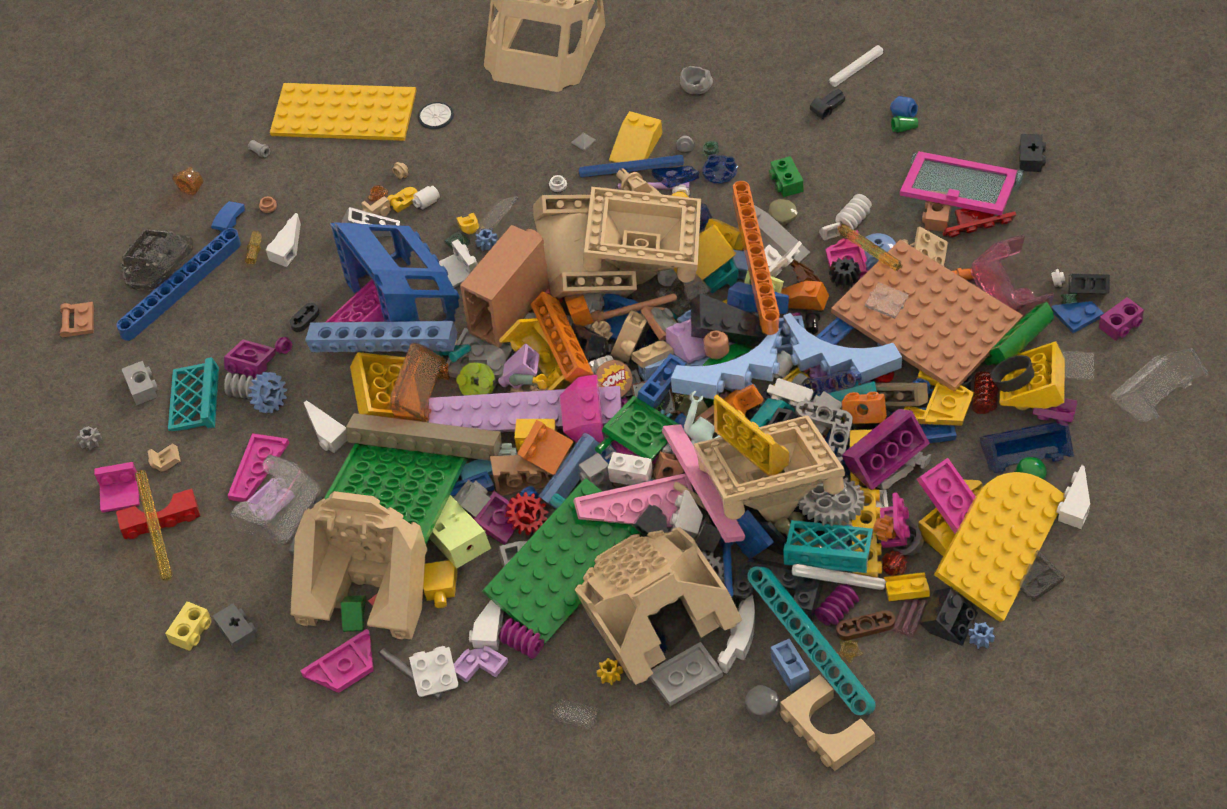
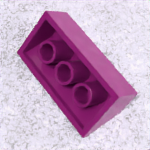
[841,409,930,490]

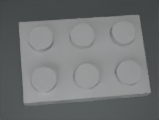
[649,642,723,706]

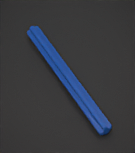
[579,155,684,177]

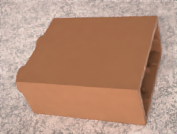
[460,225,549,348]

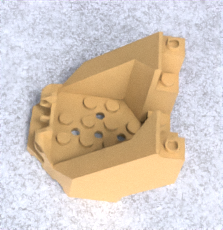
[291,491,427,640]
[575,527,742,685]

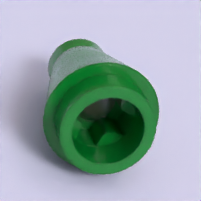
[891,116,918,133]

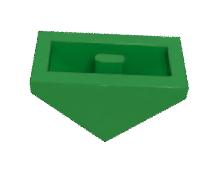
[341,595,366,632]

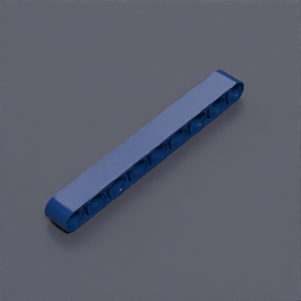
[117,228,241,341]

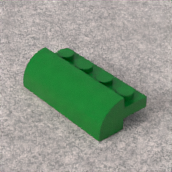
[984,302,1054,365]

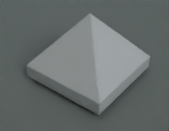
[572,132,596,151]

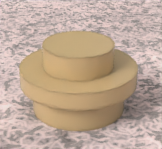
[392,162,408,179]

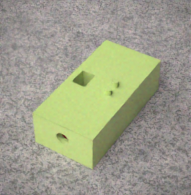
[429,495,491,568]

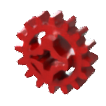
[505,492,549,536]

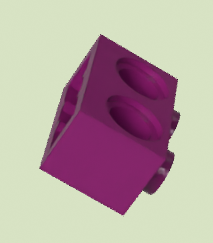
[1099,297,1144,341]

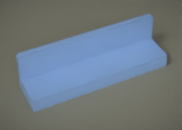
[539,432,600,509]

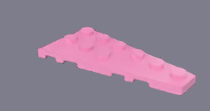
[573,473,702,528]

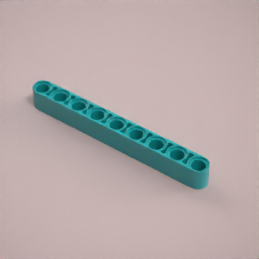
[748,567,876,715]

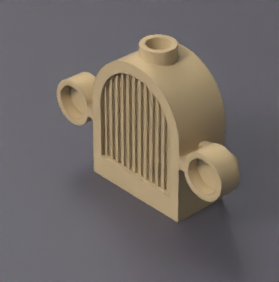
[610,310,647,363]

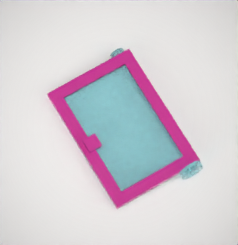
[900,151,1024,215]

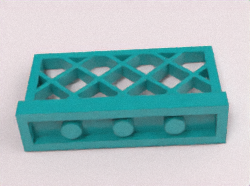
[168,357,219,431]
[784,520,873,573]

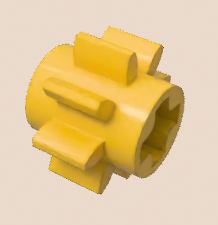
[597,658,623,685]

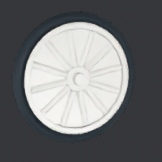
[418,102,454,129]

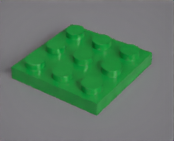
[602,396,679,461]

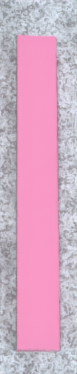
[662,424,745,543]

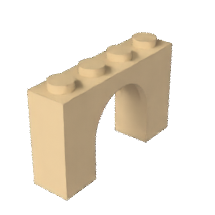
[780,675,875,771]

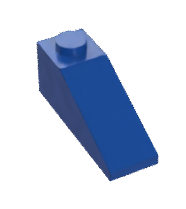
[727,281,789,314]
[637,353,686,409]

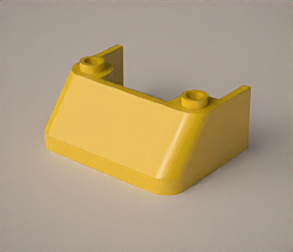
[499,318,572,390]

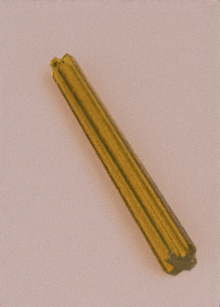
[838,224,903,271]
[135,470,172,581]

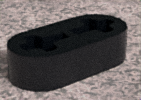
[290,303,320,332]

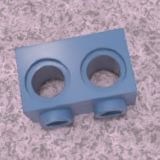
[771,639,810,692]

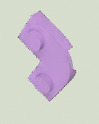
[454,646,508,682]

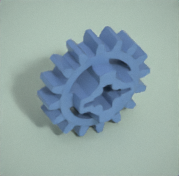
[248,372,287,413]

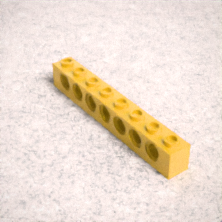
[850,430,882,578]

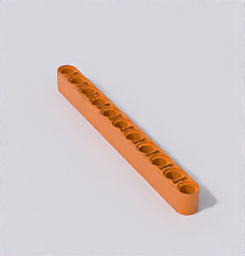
[733,181,780,335]

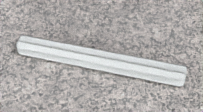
[792,564,886,590]

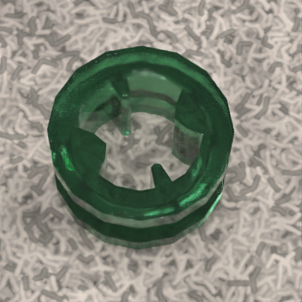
[703,141,719,157]
[1061,293,1079,304]

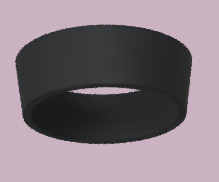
[991,355,1034,392]

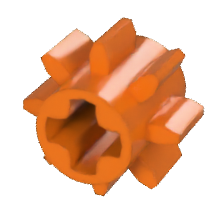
[873,515,897,542]

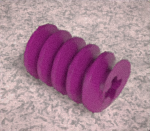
[815,583,859,626]
[499,618,544,659]

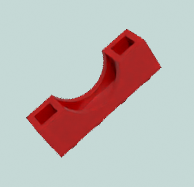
[116,489,200,539]

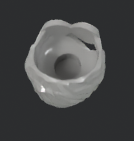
[680,66,713,94]

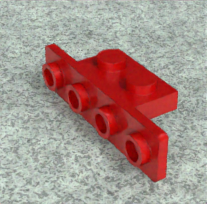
[943,201,1016,238]

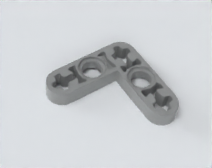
[795,401,852,463]

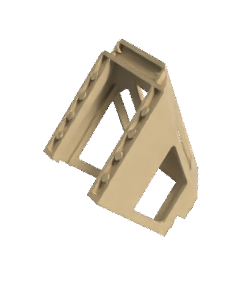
[484,0,605,92]

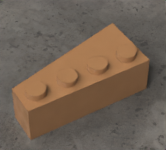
[490,453,569,496]

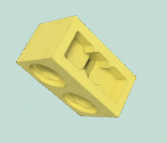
[165,602,211,651]

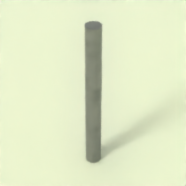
[379,648,444,700]

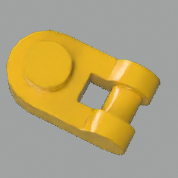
[387,187,418,213]
[456,213,479,234]
[546,364,563,388]

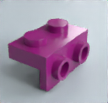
[1033,398,1077,425]

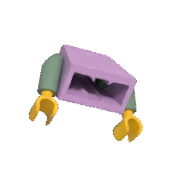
[498,343,551,389]

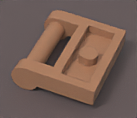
[60,302,94,338]

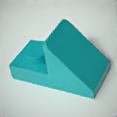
[704,257,738,293]

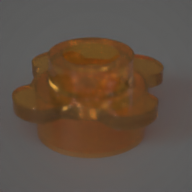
[368,185,388,201]

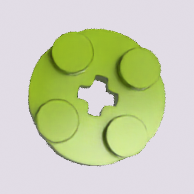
[456,362,495,396]

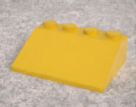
[999,341,1065,409]
[350,352,422,420]
[714,395,789,476]

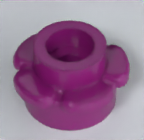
[275,337,292,354]

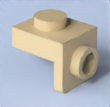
[361,196,391,217]
[148,443,180,472]

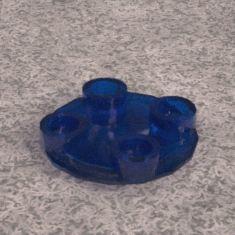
[702,154,737,184]

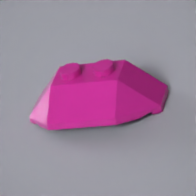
[560,375,604,443]

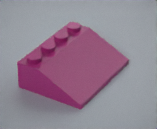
[326,279,384,322]

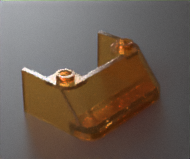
[390,343,450,422]

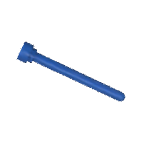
[718,536,734,598]

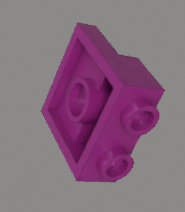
[224,339,276,378]
[471,491,517,545]

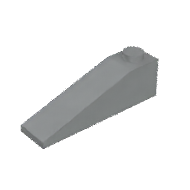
[737,205,810,262]

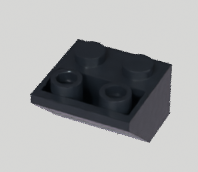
[919,587,978,646]

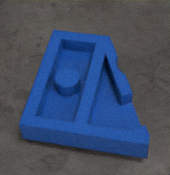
[1051,301,1104,333]

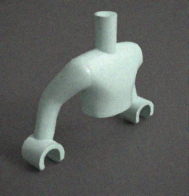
[684,391,721,446]

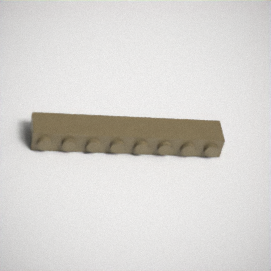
[346,413,502,461]

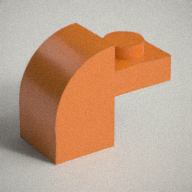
[723,384,764,415]

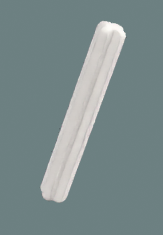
[829,45,883,87]

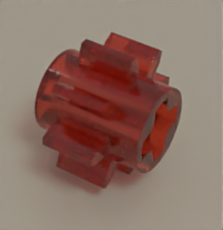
[882,551,907,576]

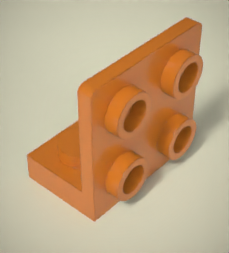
[517,420,573,475]

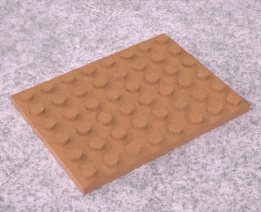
[831,240,1023,392]

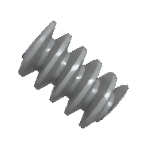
[224,372,257,400]

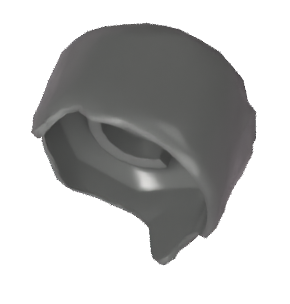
[745,685,779,723]

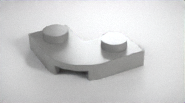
[468,345,506,379]

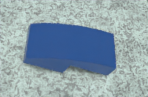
[211,201,245,232]

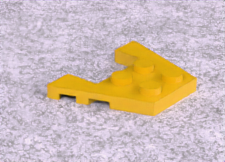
[904,370,973,426]

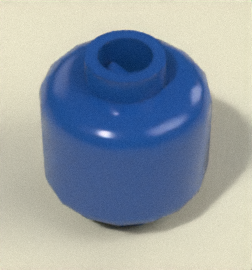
[890,96,918,118]

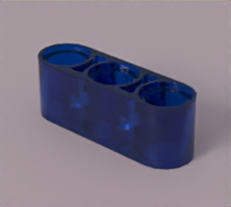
[803,369,862,397]

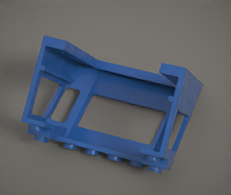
[330,222,460,322]

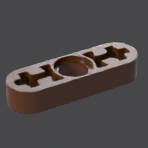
[836,610,895,641]

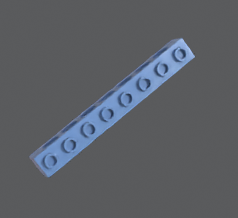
[305,321,458,352]

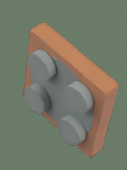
[641,306,677,340]

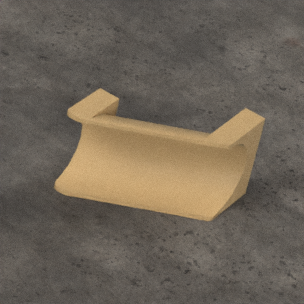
[533,195,637,299]

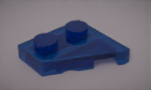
[652,166,699,188]

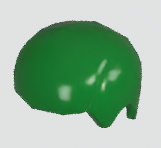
[1014,457,1047,480]

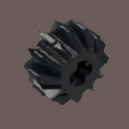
[829,257,861,288]

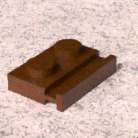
[789,259,826,288]

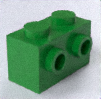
[769,156,804,198]

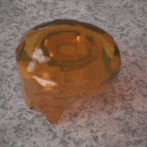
[172,167,203,195]

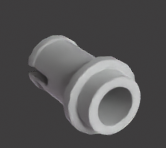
[248,140,270,158]

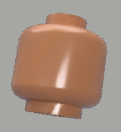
[703,331,729,359]

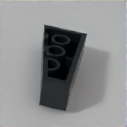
[691,293,767,347]

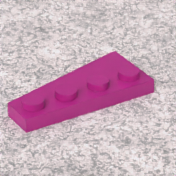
[228,433,289,502]

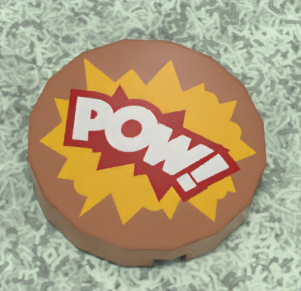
[595,360,633,397]

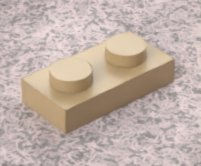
[631,340,674,368]

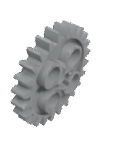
[798,477,865,526]

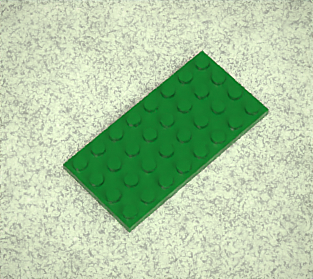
[482,478,642,645]

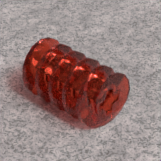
[972,371,998,414]

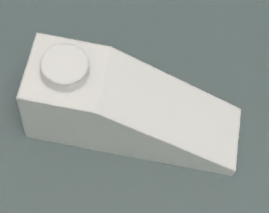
[304,400,348,453]
[469,600,504,651]

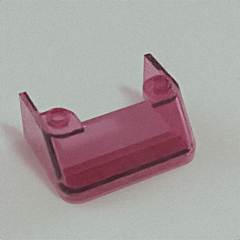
[971,234,1054,317]

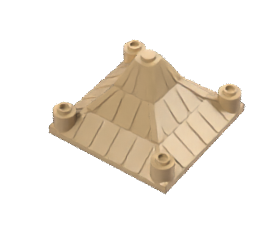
[583,187,701,285]
[694,415,845,525]

